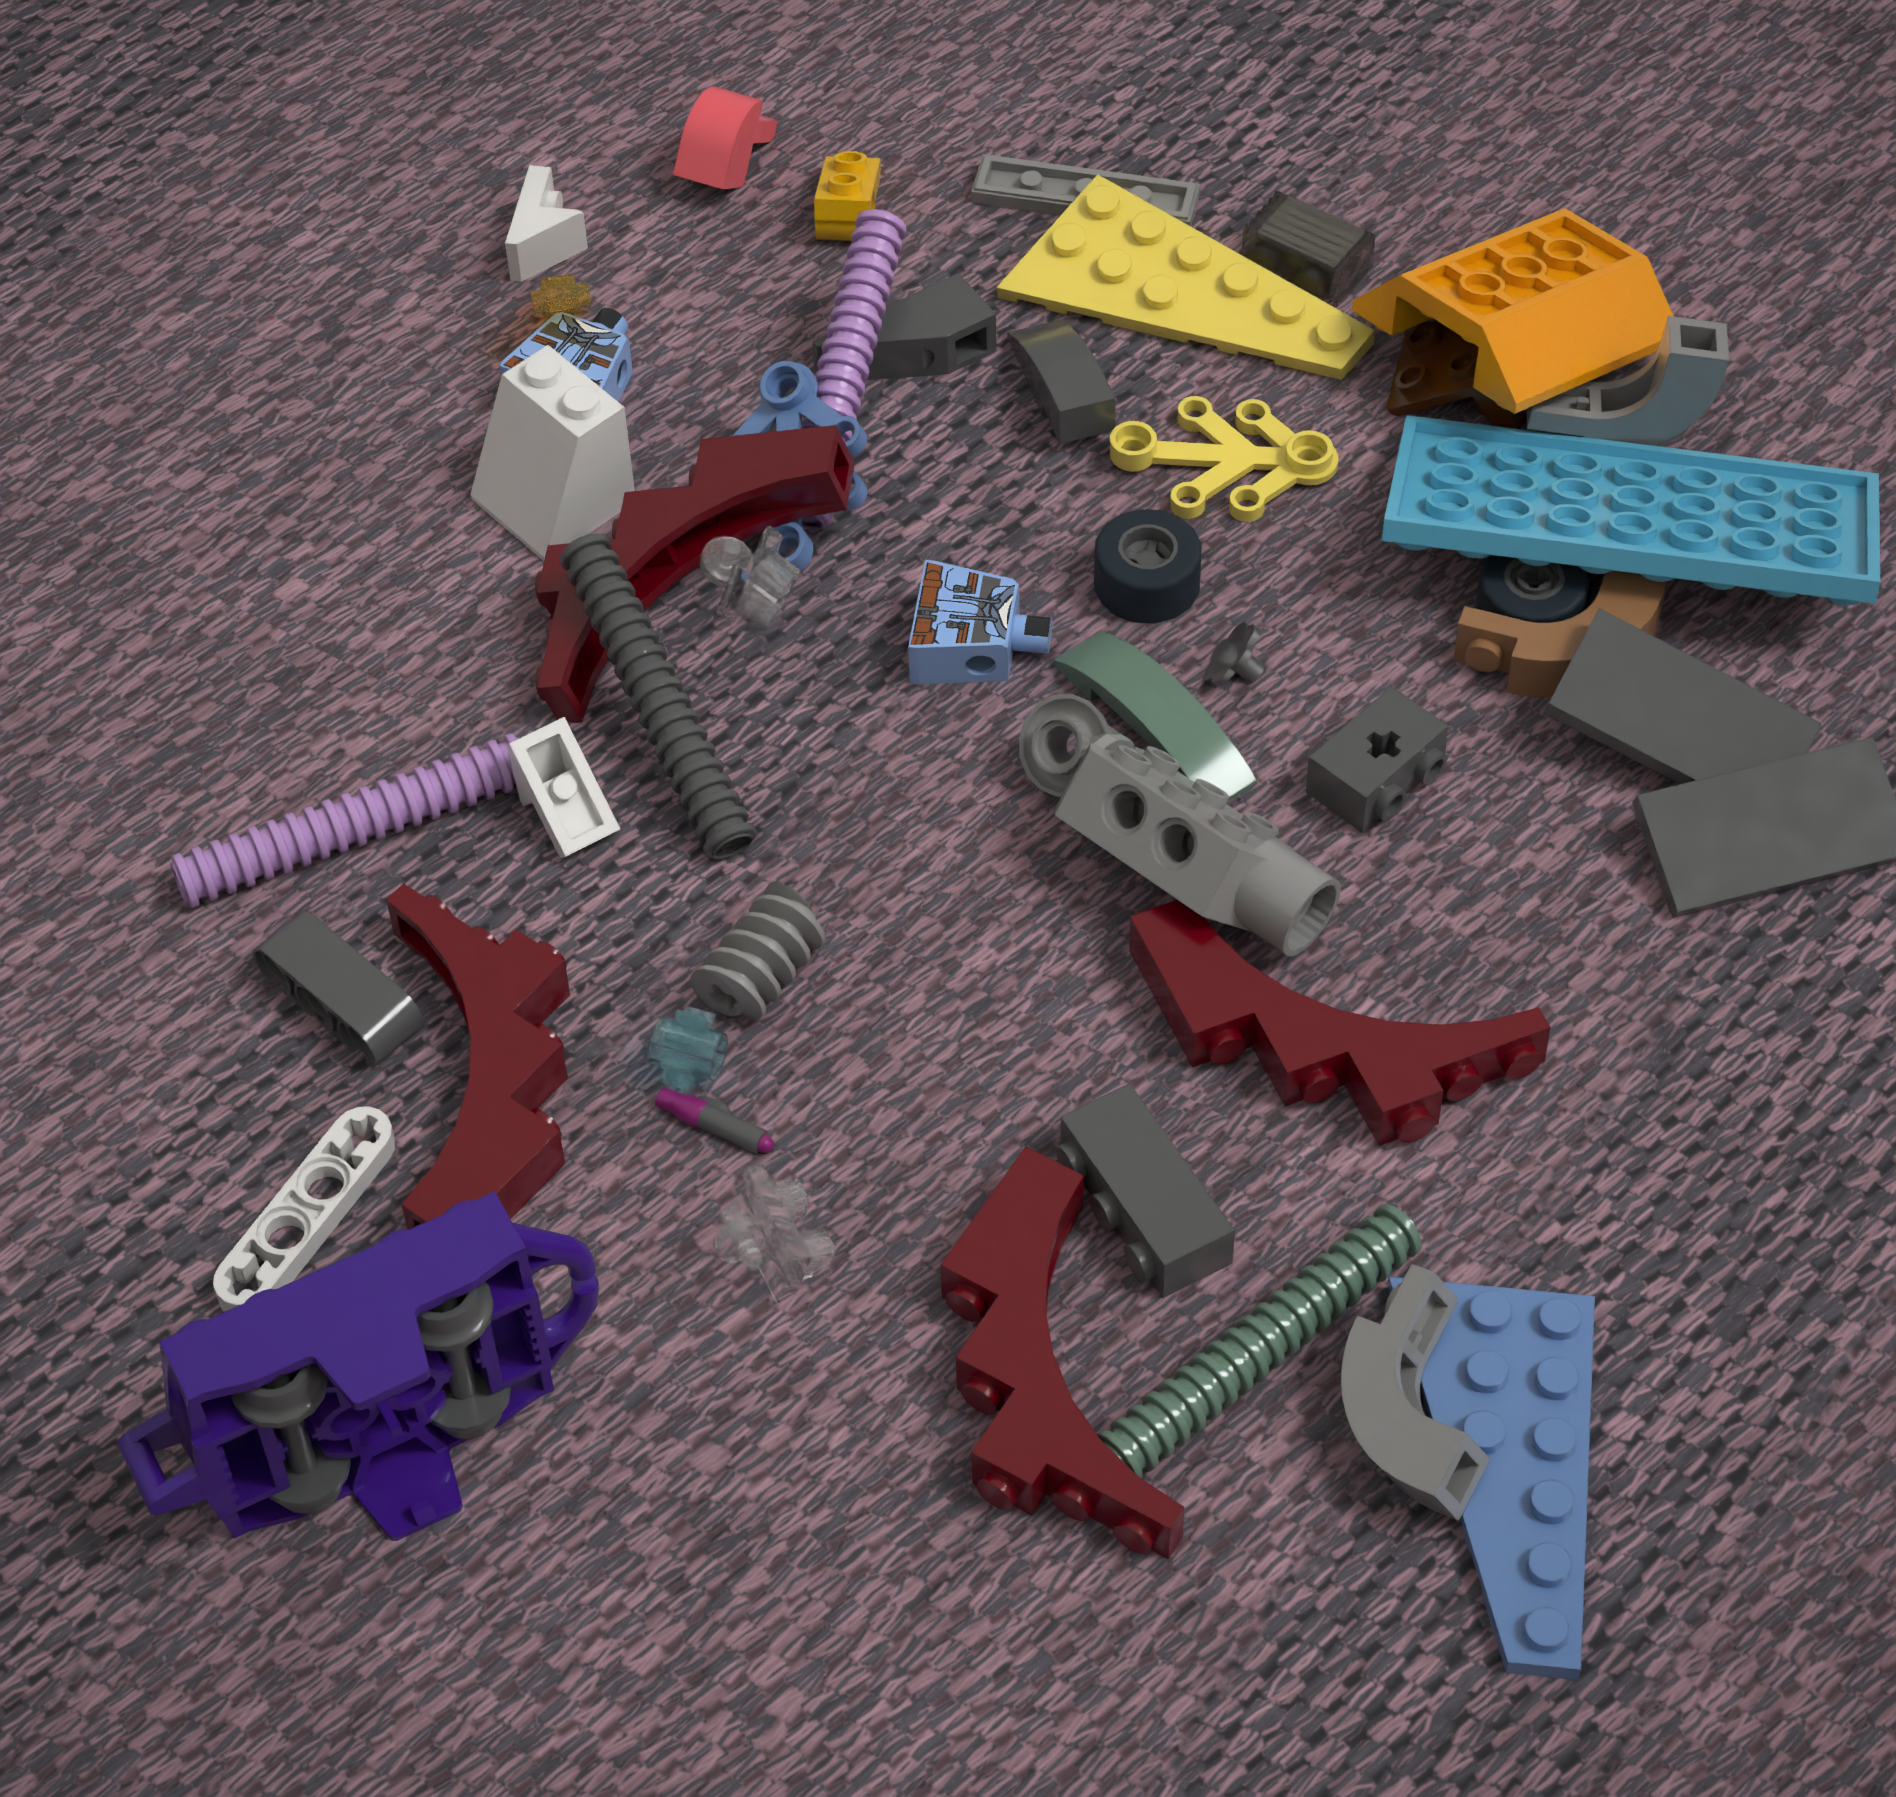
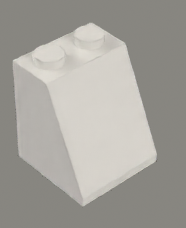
[470,345,635,561]

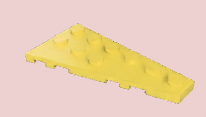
[996,174,1375,380]

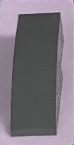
[1007,320,1116,444]

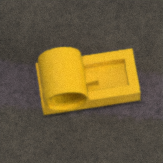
[814,151,881,241]

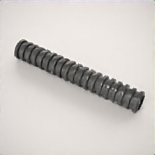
[559,533,757,860]

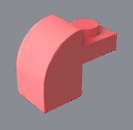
[673,86,778,189]

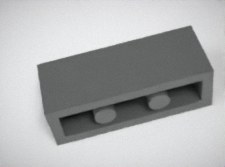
[1056,1083,1235,1298]

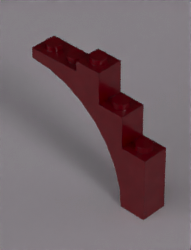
[535,425,855,723]
[386,883,570,1230]
[1129,900,1551,1146]
[940,1146,1184,1559]

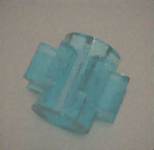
[649,1006,728,1091]

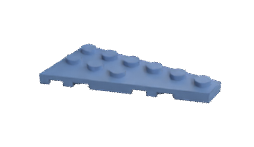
[1387,1277,1595,1680]

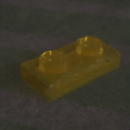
[529,274,592,320]

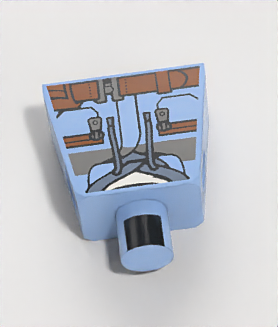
[499,308,633,402]
[908,560,1052,684]

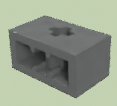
[1306,686,1448,833]

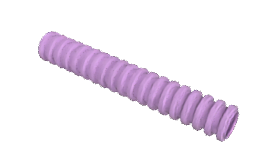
[802,209,907,531]
[170,733,519,908]

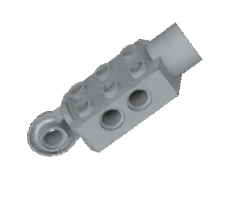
[1019,694,1341,957]

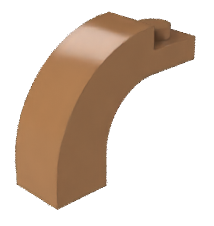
[1454,570,1667,697]

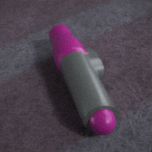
[655,1087,774,1155]

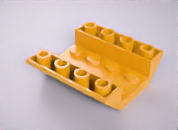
[1352,208,1673,414]

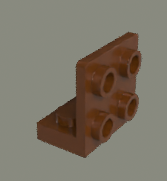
[1386,320,1524,429]

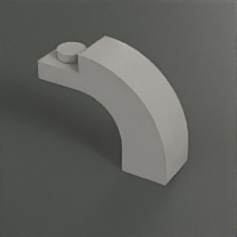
[1527,316,1729,446]
[1341,1264,1490,1521]

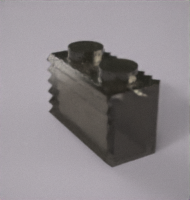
[1242,190,1376,308]

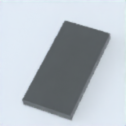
[1543,608,1822,784]
[1632,737,1896,918]

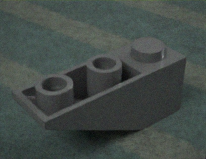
[812,273,997,380]

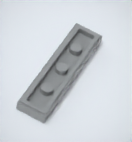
[971,154,1200,226]

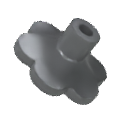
[1203,622,1265,687]

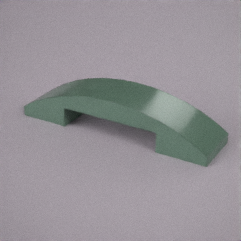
[1053,631,1257,802]

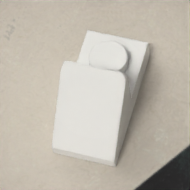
[505,165,588,282]
[507,717,620,858]

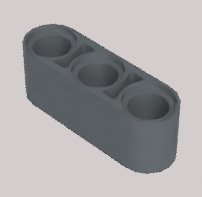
[252,911,424,1067]

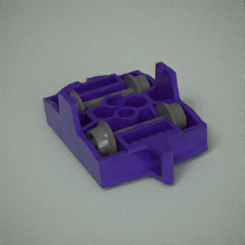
[117,1191,599,1541]

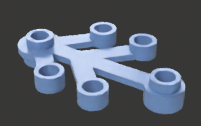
[730,361,868,574]

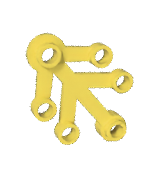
[1110,396,1339,522]

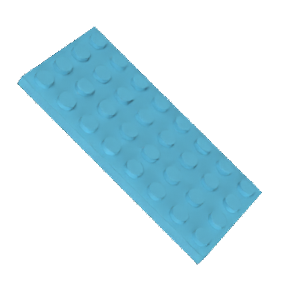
[1382,415,1880,606]

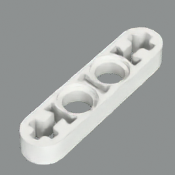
[213,1106,395,1312]

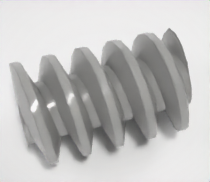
[690,881,826,1020]

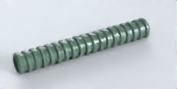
[1097,1204,1422,1479]

